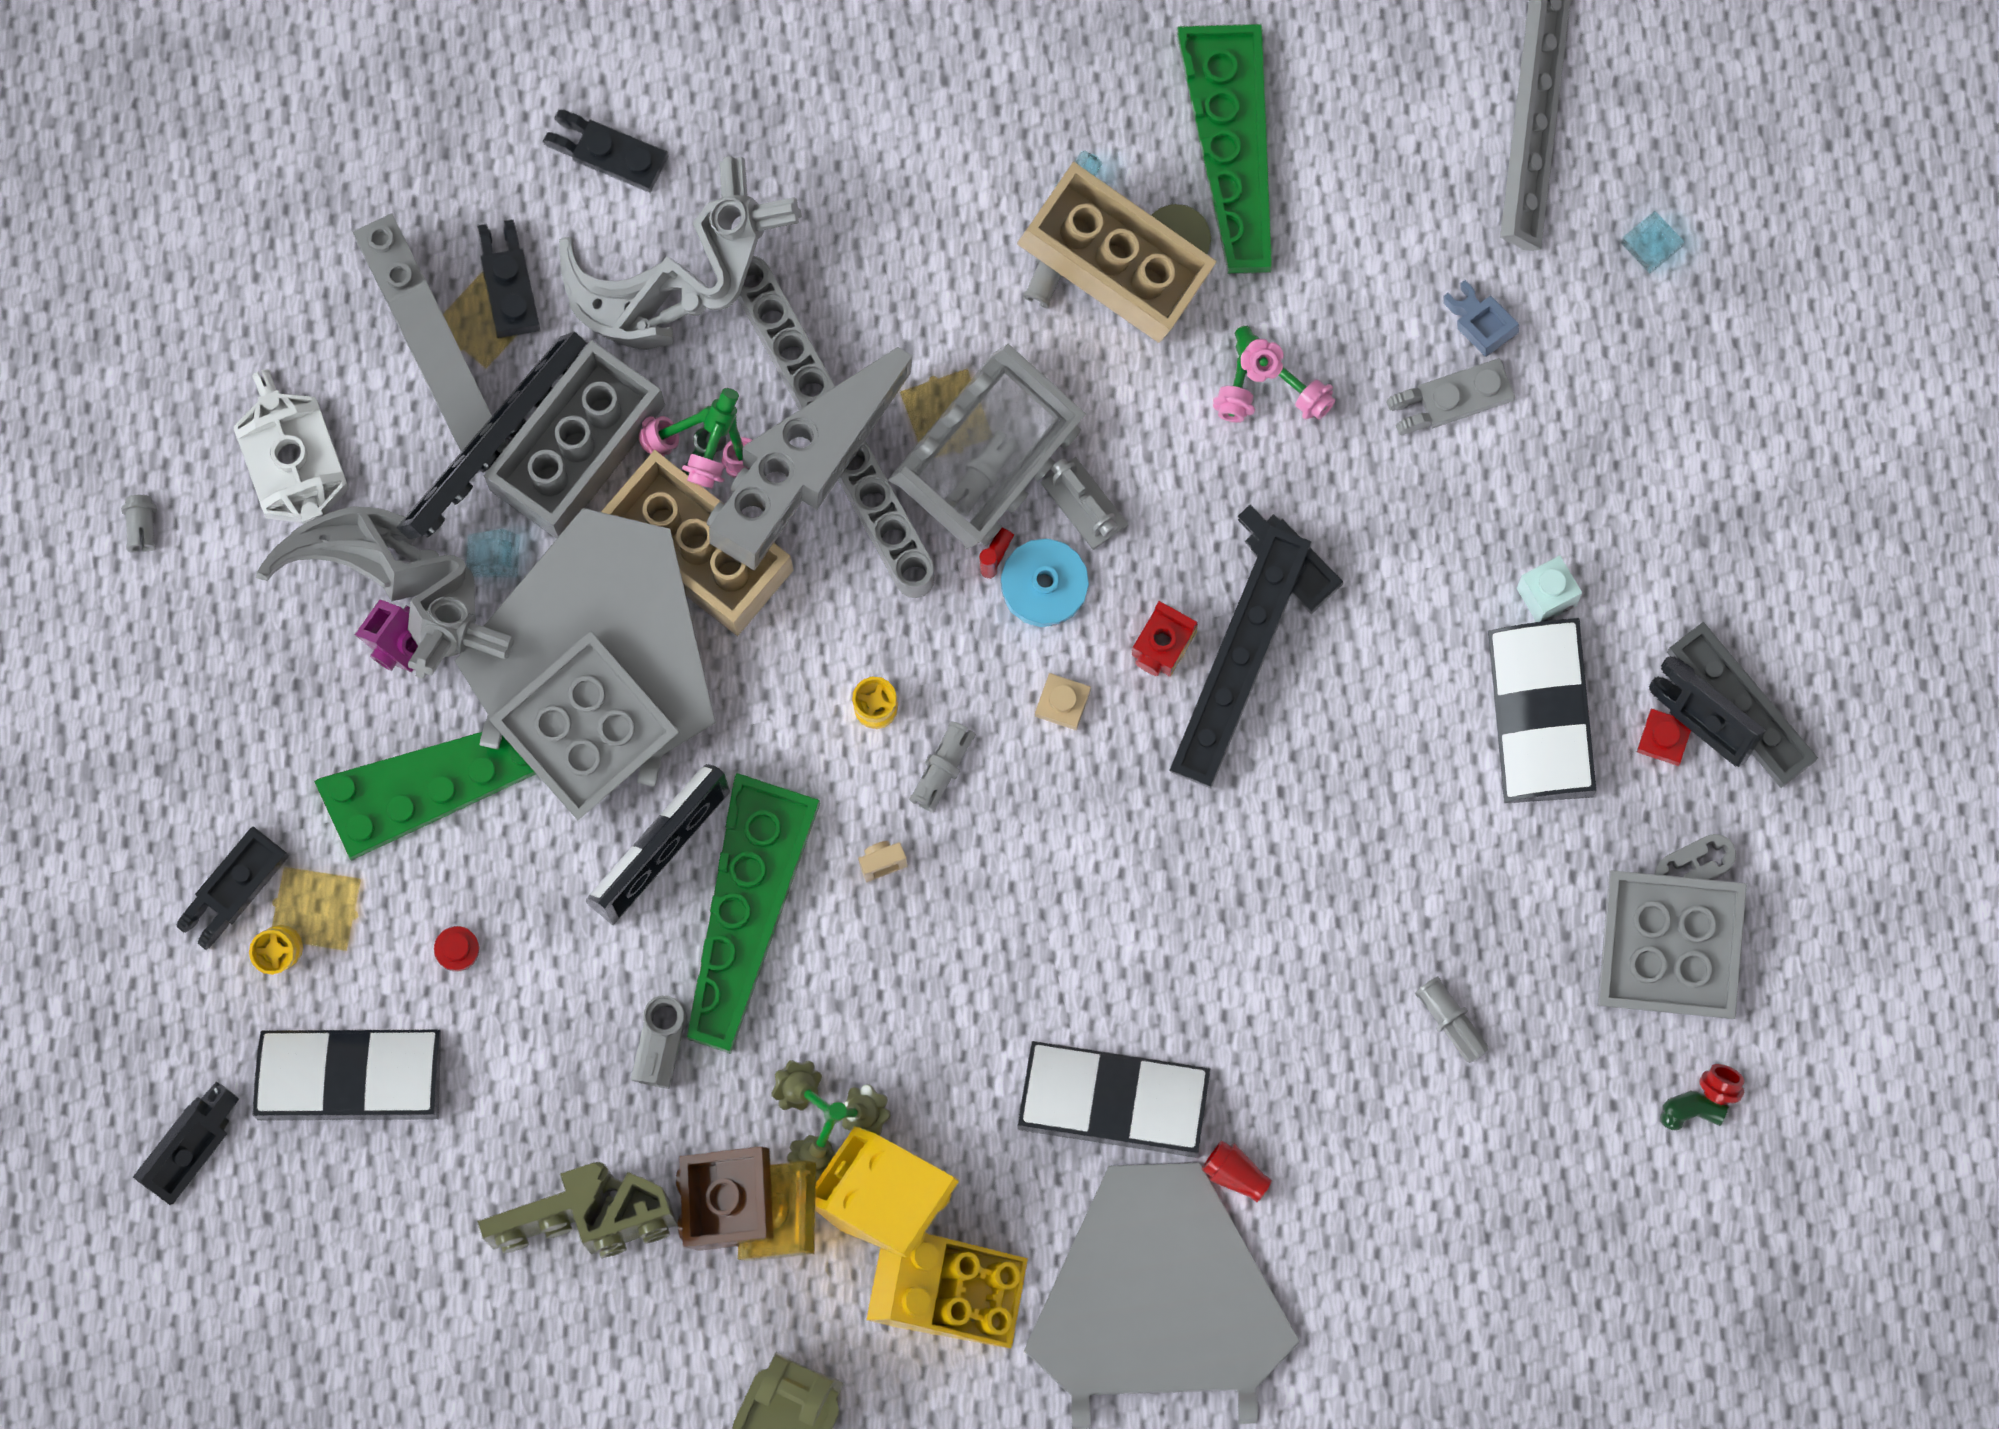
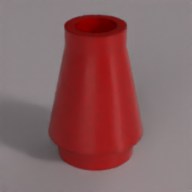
[1202,1140,1272,1202]

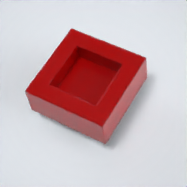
[1636,708,1691,766]

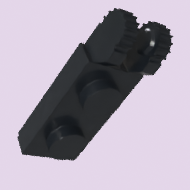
[543,109,668,193]
[477,219,540,339]
[1649,656,1766,767]
[176,826,289,950]

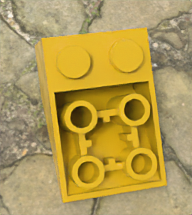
[804,1126,959,1258]
[866,1233,1028,1349]

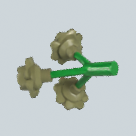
[771,1060,891,1183]

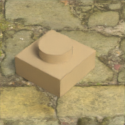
[1035,673,1091,731]
[858,841,908,883]

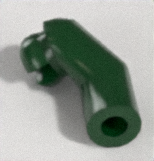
[1660,1091,1729,1131]

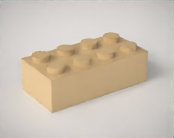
[1017,161,1217,343]
[601,450,794,637]

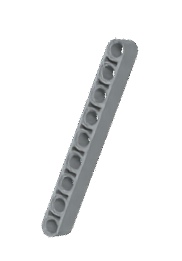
[737,256,935,598]

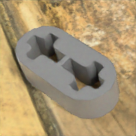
[1655,834,1736,880]

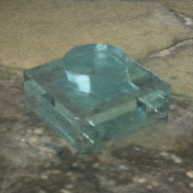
[1621,211,1684,274]

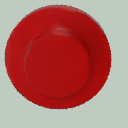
[434,926,479,971]
[1699,1064,1745,1105]

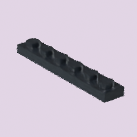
[396,331,587,540]
[1169,525,1312,789]

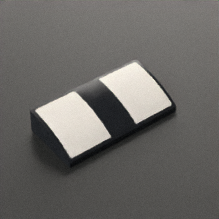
[1488,618,1597,803]
[586,764,730,925]
[253,1030,441,1121]
[1018,1041,1211,1158]

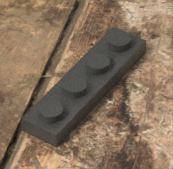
[1667,622,1818,788]

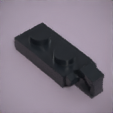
[1237,504,1343,614]
[133,1082,239,1206]

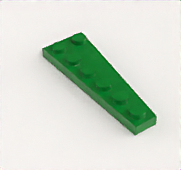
[1177,24,1272,274]
[314,732,536,861]
[687,773,820,1054]

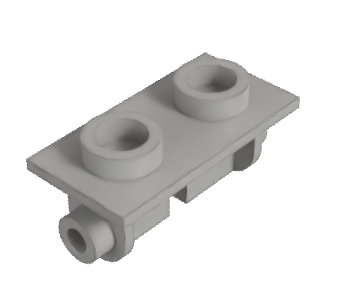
[1040,457,1128,550]

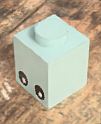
[1517,555,1582,622]

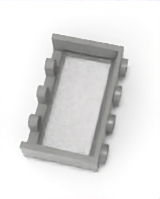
[887,344,1086,549]

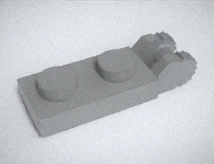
[1386,358,1515,435]

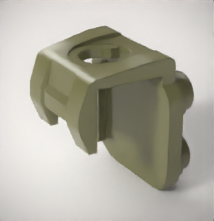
[732,1352,844,1429]

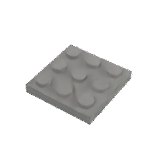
[489,631,680,820]
[1597,870,1747,1019]

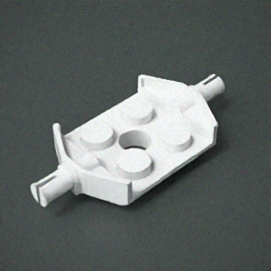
[234,369,349,542]

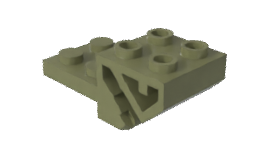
[477,1161,678,1258]

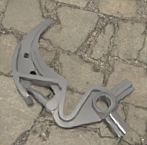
[559,156,802,350]
[256,506,514,679]

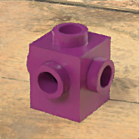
[354,599,418,673]

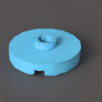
[1000,539,1089,627]

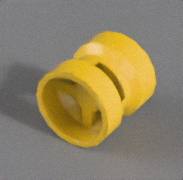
[852,676,898,729]
[249,925,303,975]

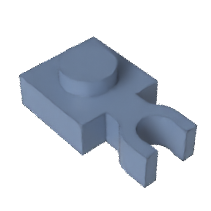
[1443,280,1519,357]

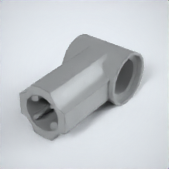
[631,996,687,1089]

